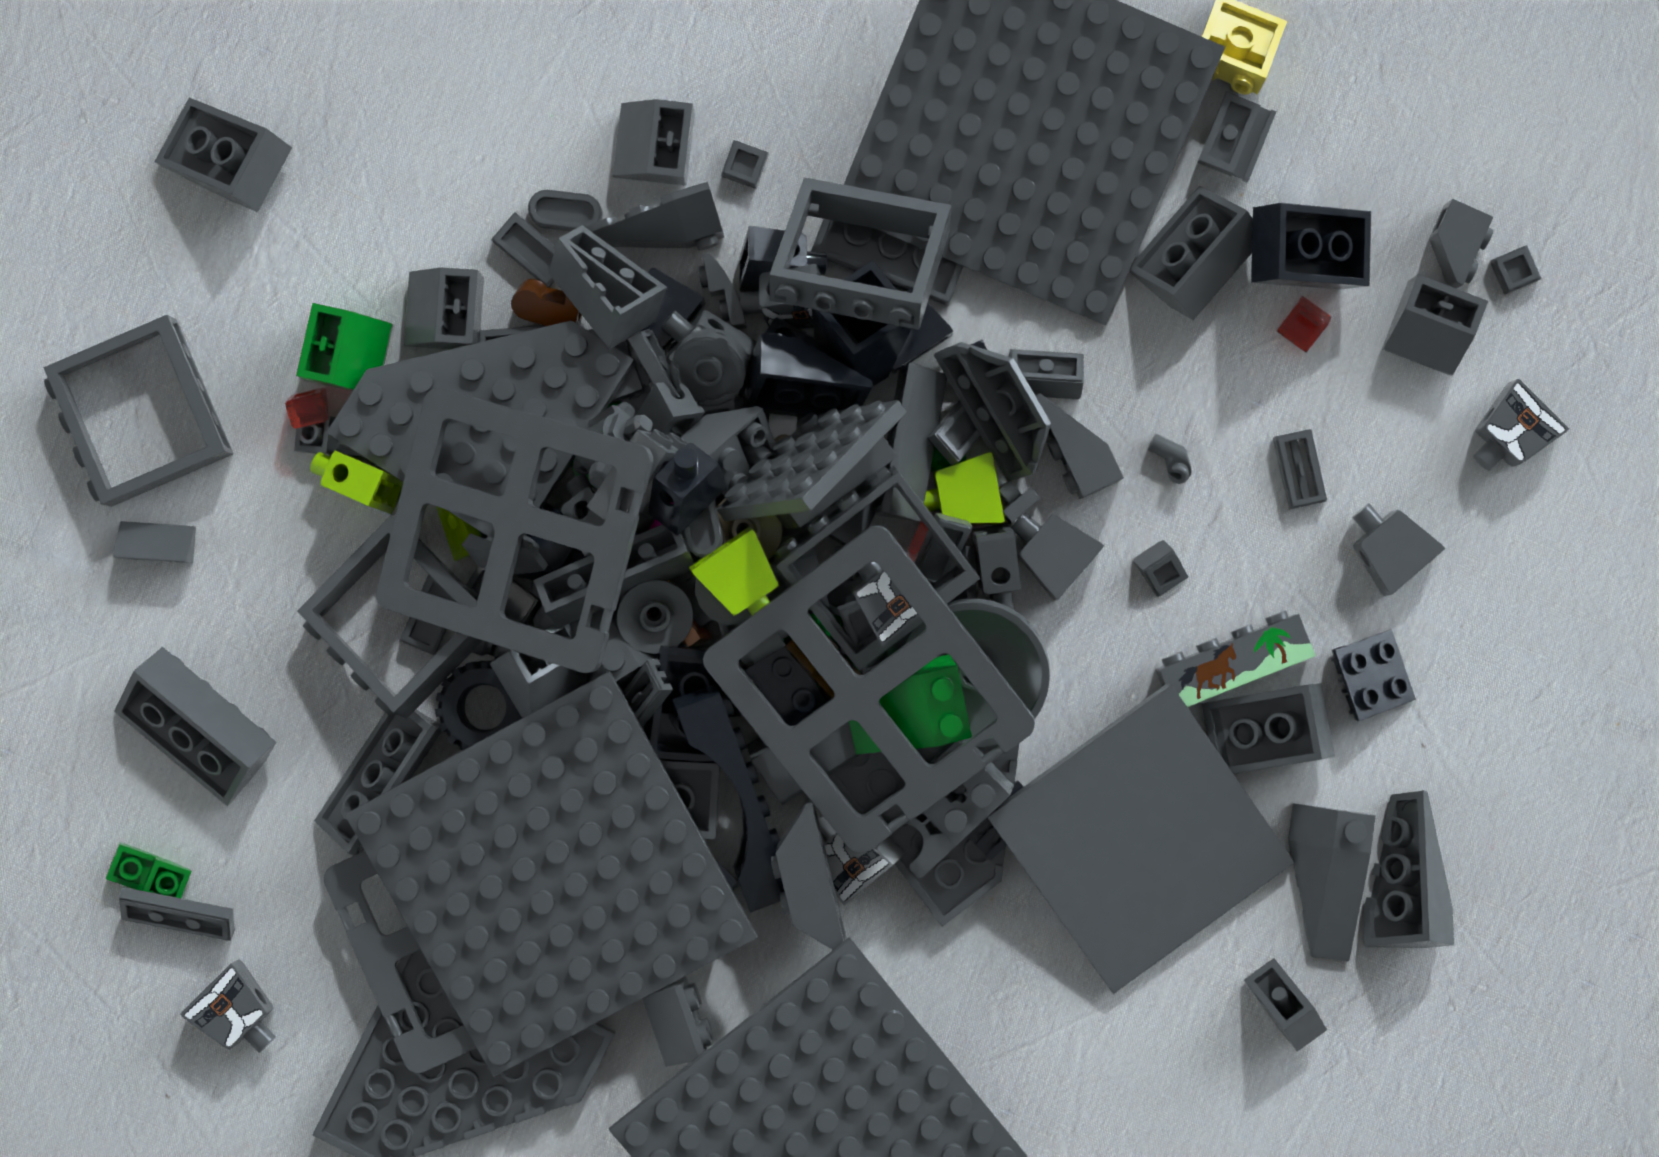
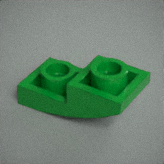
[106,842,192,898]

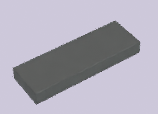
[119,887,235,941]

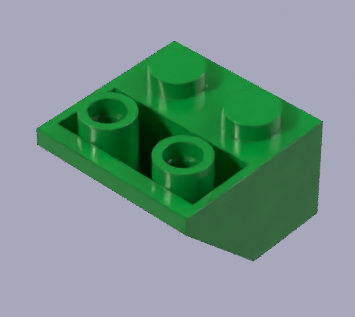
[296,303,393,391]

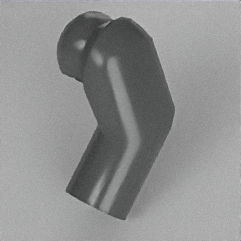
[1147,433,1192,484]

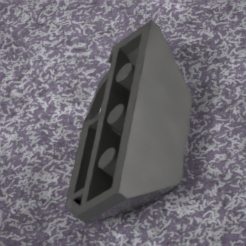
[934,342,1051,482]
[771,799,847,950]

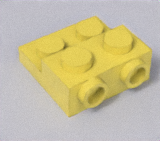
[1201,0,1287,95]

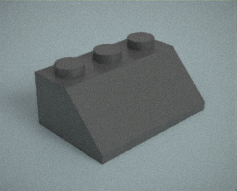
[1129,186,1253,320]

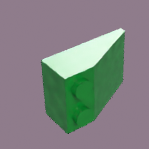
[848,655,972,754]

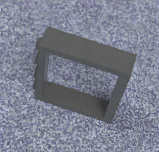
[769,177,951,330]
[43,314,234,507]
[773,465,980,671]
[297,514,483,719]

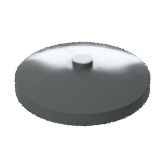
[904,599,1050,747]

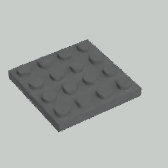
[717,400,907,521]

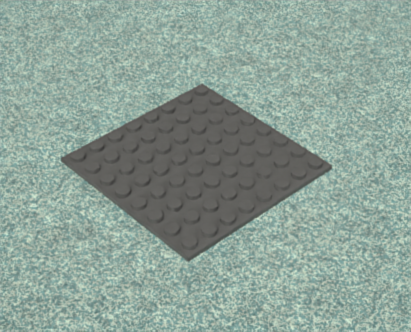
[843,0,1225,325]
[345,671,758,1077]
[609,937,1028,1157]

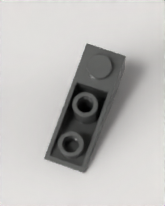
[1036,393,1124,499]

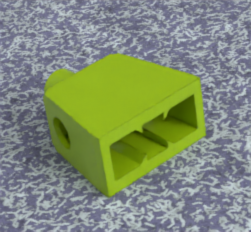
[310,450,403,514]
[924,452,1005,525]
[689,527,779,616]

